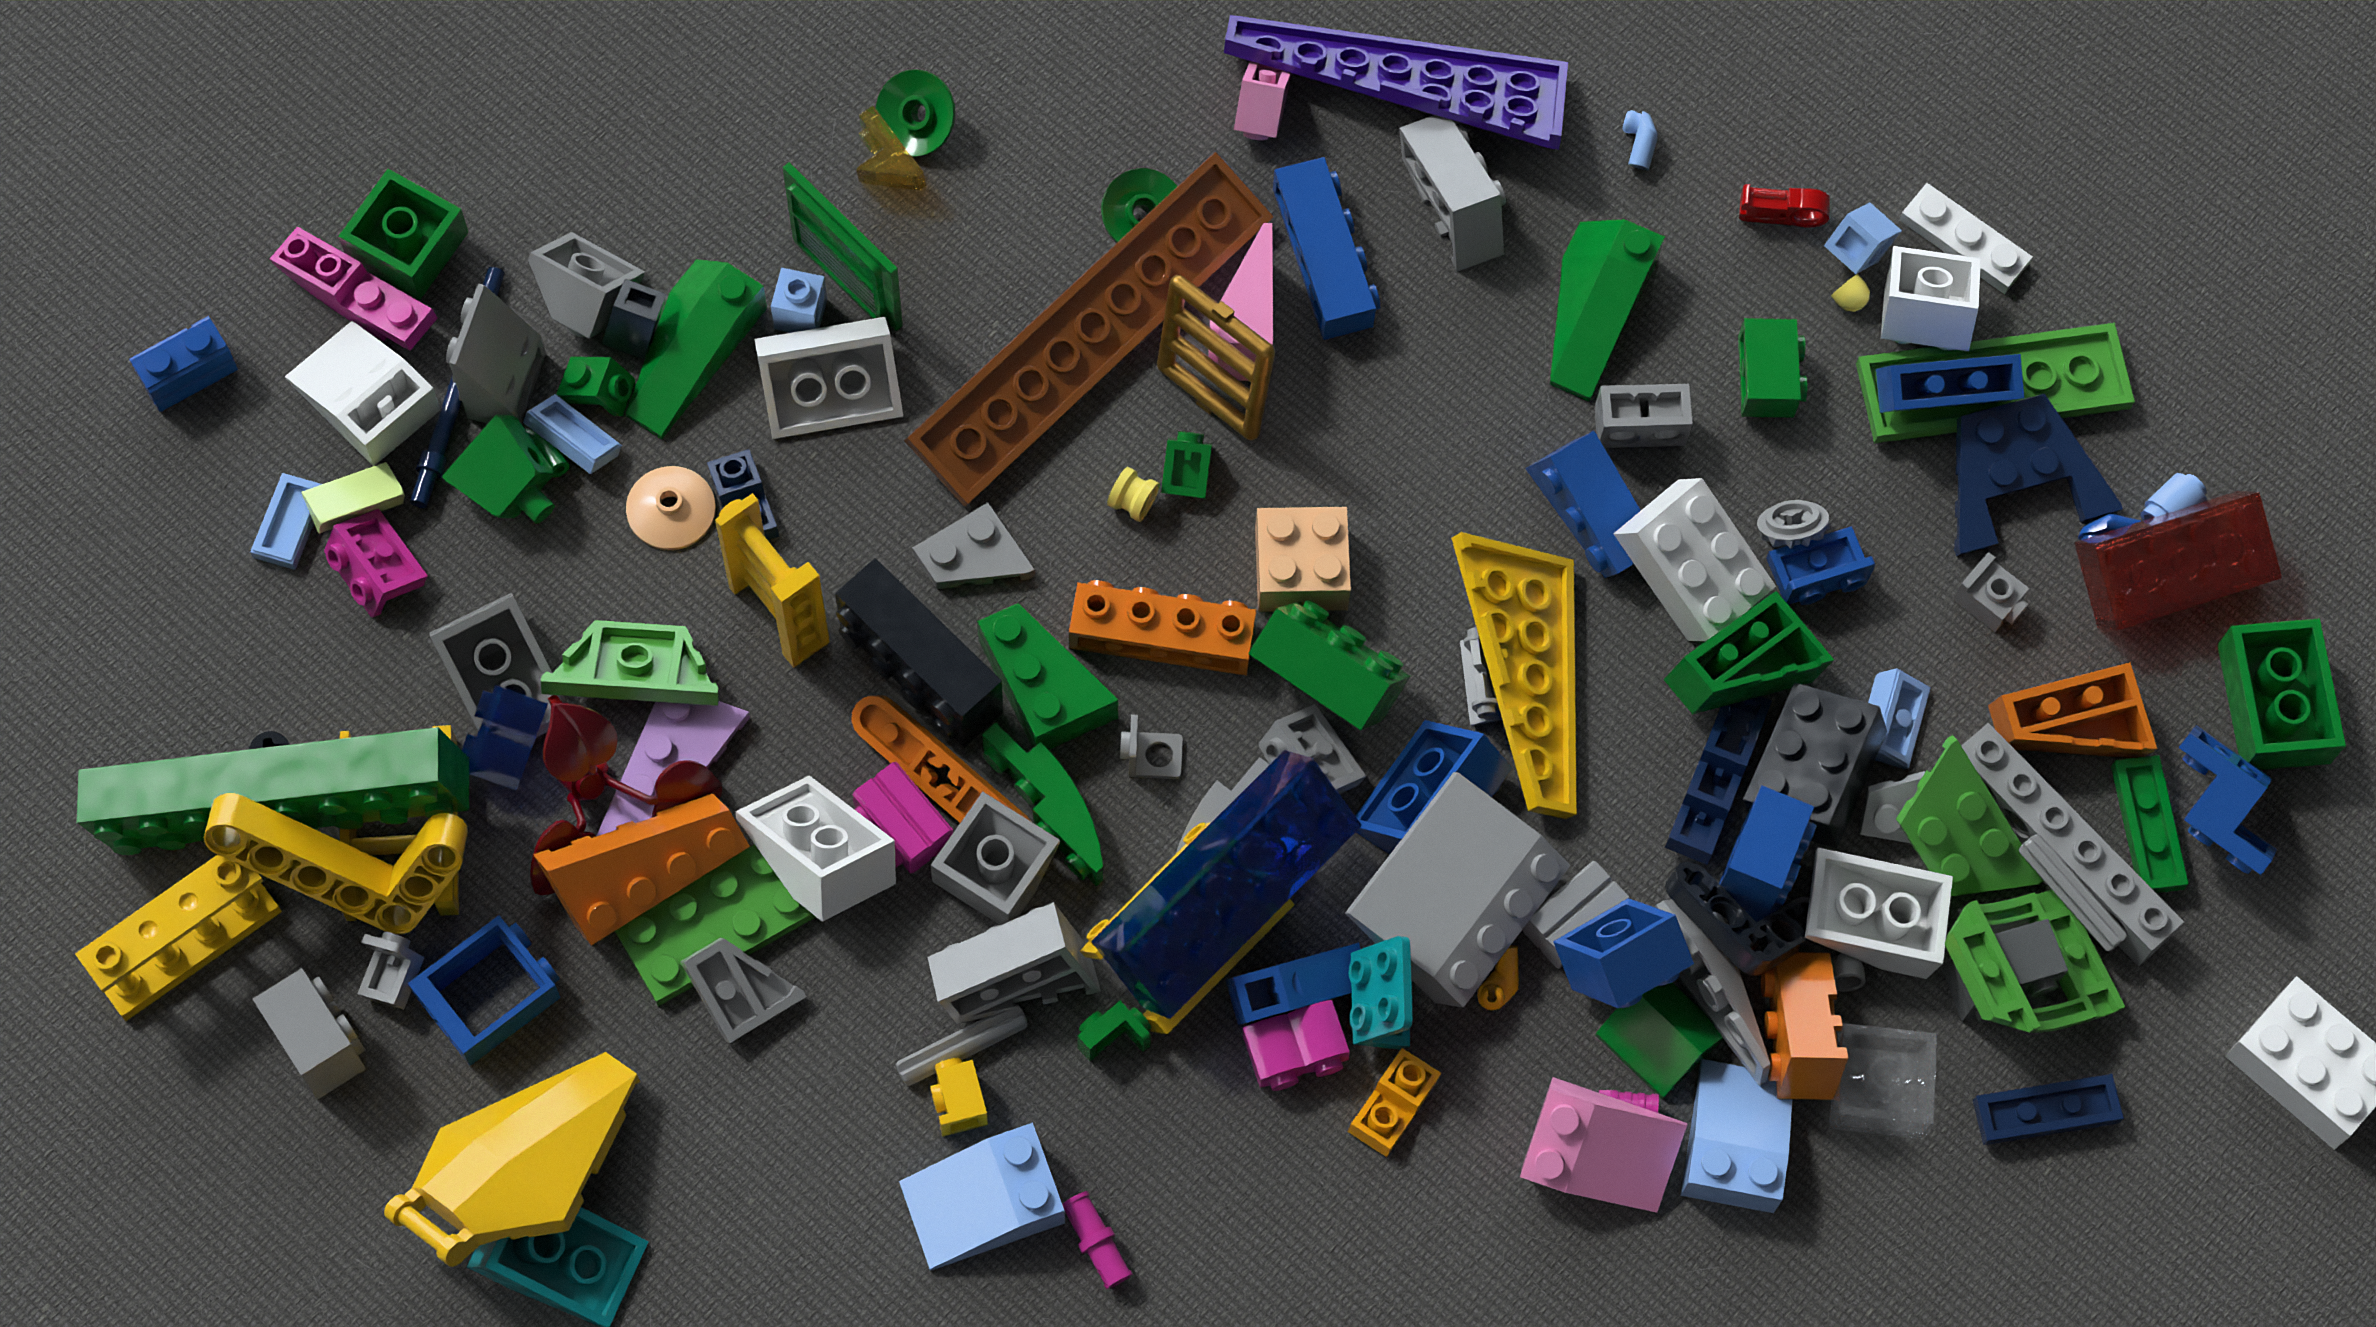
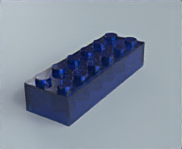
[1091,750,1362,1019]

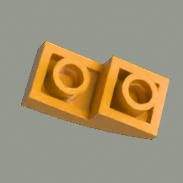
[1347,1048,1441,1157]

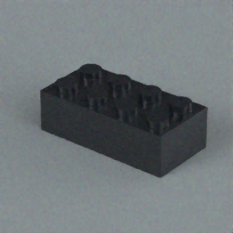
[835,558,1003,748]

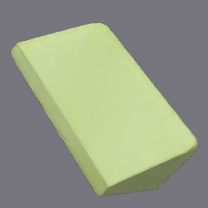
[301,462,405,533]

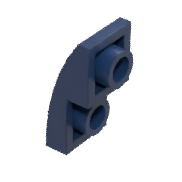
[707,449,780,540]

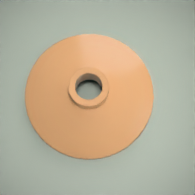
[626,466,716,550]

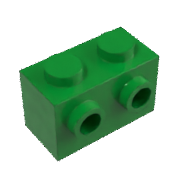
[1738,318,1807,418]

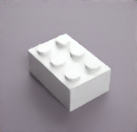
[1614,478,1776,641]
[2225,976,2376,1150]

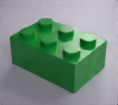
[1248,600,1411,730]
[2217,618,2346,770]

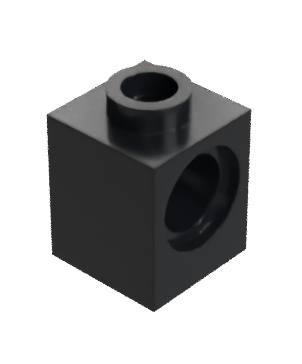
[602,279,667,359]

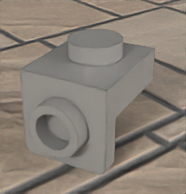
[357,931,425,1010]

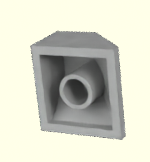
[528,232,645,339]

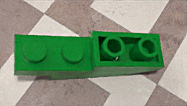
[982,723,1103,886]

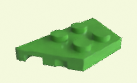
[541,620,719,706]
[1896,735,2043,896]

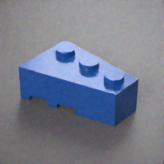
[1525,431,1641,578]

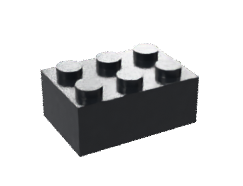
[1743,682,1887,848]

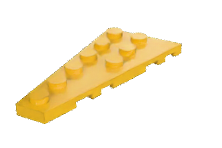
[1451,532,1577,819]

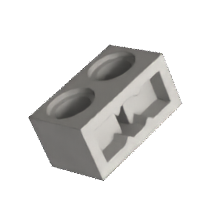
[1594,384,1693,448]

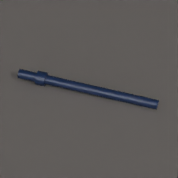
[410,267,505,508]

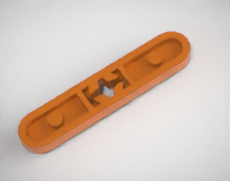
[851,695,1032,823]

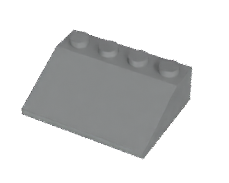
[1345,772,1571,1007]

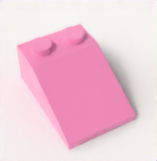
[1208,223,1273,381]
[1520,1077,1687,1213]

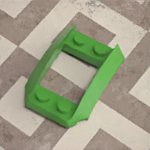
[1945,890,2125,1033]

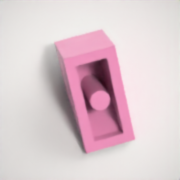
[1234,61,1292,140]

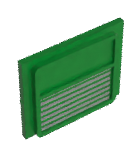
[782,162,903,331]

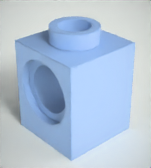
[1824,202,1902,274]
[771,268,827,333]

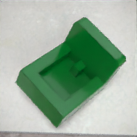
[556,356,635,416]
[1077,1000,1152,1062]

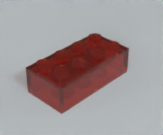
[2074,491,2282,631]

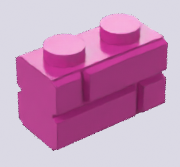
[852,762,953,874]

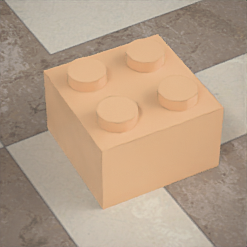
[1255,507,1351,612]

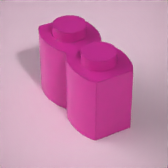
[1242,1000,1350,1091]

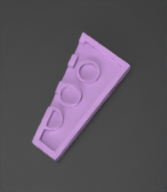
[596,701,750,836]

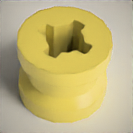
[1107,467,1160,522]

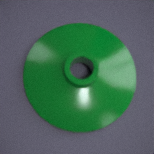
[875,69,955,156]
[1101,168,1177,243]

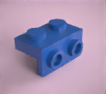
[1766,526,1876,605]

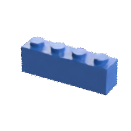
[1273,157,1380,340]

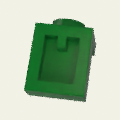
[1161,431,1212,498]

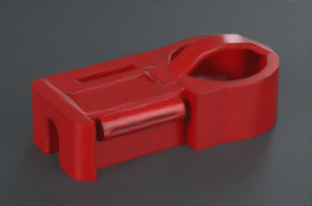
[1739,184,1830,227]

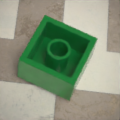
[338,169,469,300]

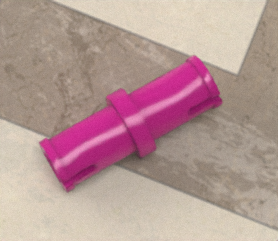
[1062,1191,1133,1290]

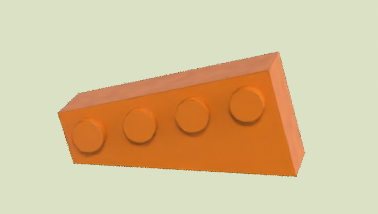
[533,794,750,946]

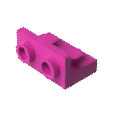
[324,509,428,618]

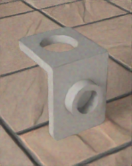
[1120,715,1183,779]

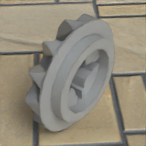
[1757,500,1830,549]

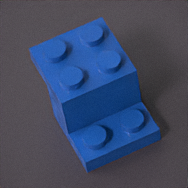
[2179,725,2277,875]

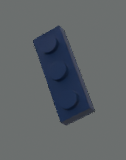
[1973,1074,2124,1145]

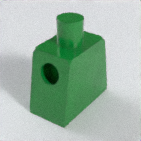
[442,414,555,524]

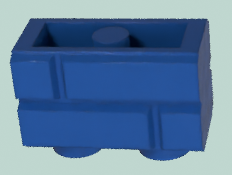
[129,316,238,413]

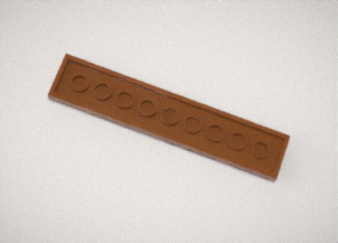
[904,152,1274,506]

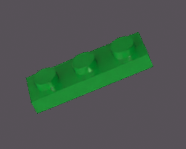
[2111,755,2188,893]

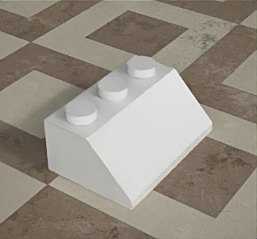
[754,317,903,439]

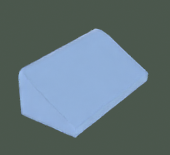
[1868,668,1931,769]

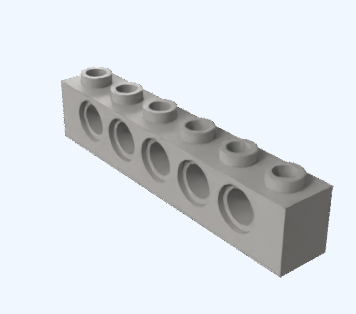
[1962,723,2184,967]

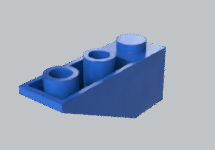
[1226,943,1361,1025]

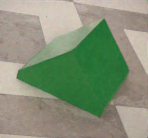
[1595,983,1723,1100]

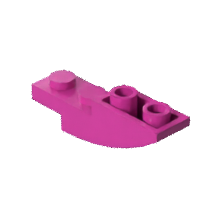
[270,227,438,351]

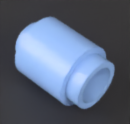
[2141,473,2208,538]

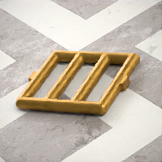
[1157,275,1275,440]

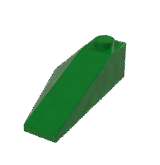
[1549,219,1665,402]
[626,259,767,439]

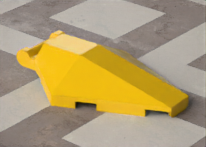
[384,1052,640,1267]

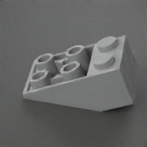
[446,284,546,424]

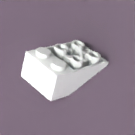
[285,321,441,466]

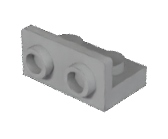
[1259,704,1366,815]

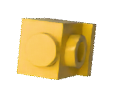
[930,1058,988,1137]

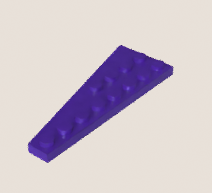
[1224,15,1568,150]

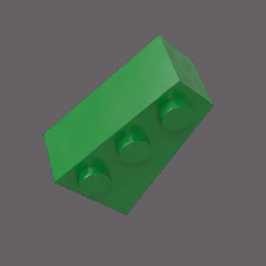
[1663,591,1834,715]
[977,603,1119,750]

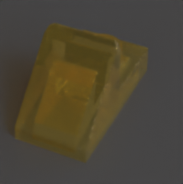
[856,105,926,191]

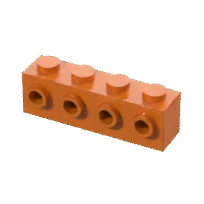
[1069,580,1256,676]

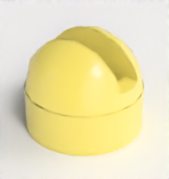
[1831,274,1870,312]

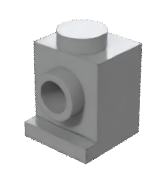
[1953,552,2030,632]

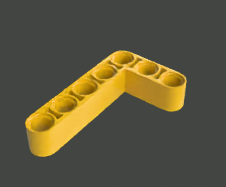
[204,793,468,934]

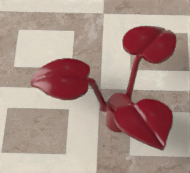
[530,703,723,895]

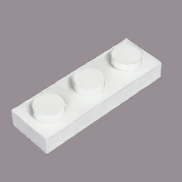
[1899,183,2033,294]

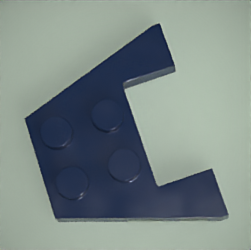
[1954,394,2123,556]

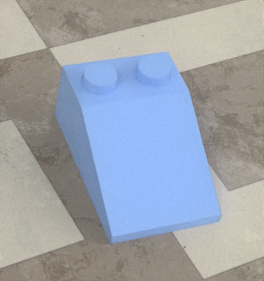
[1680,1059,1792,1213]
[899,1123,1065,1271]

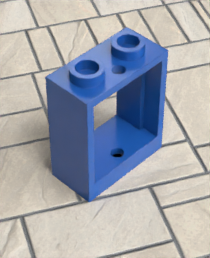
[408,915,560,1066]

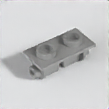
[1460,627,1502,726]

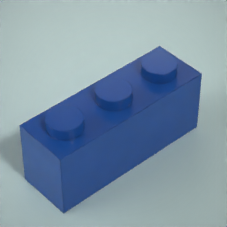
[1876,354,2024,413]

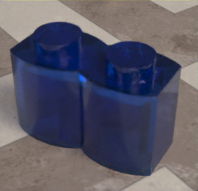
[461,684,548,790]

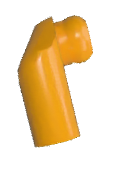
[1477,945,1519,1010]

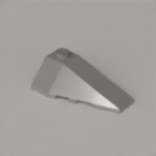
[1655,899,1771,1086]

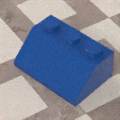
[1349,720,1512,855]

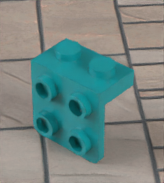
[1348,936,1413,1050]

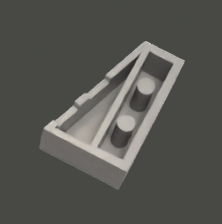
[1399,115,1506,272]
[927,902,1101,1024]

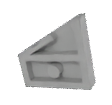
[912,503,1035,589]
[680,938,807,1043]

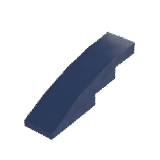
[1665,696,1772,865]

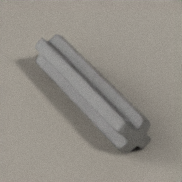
[2018,834,2127,951]
[896,1004,1027,1086]

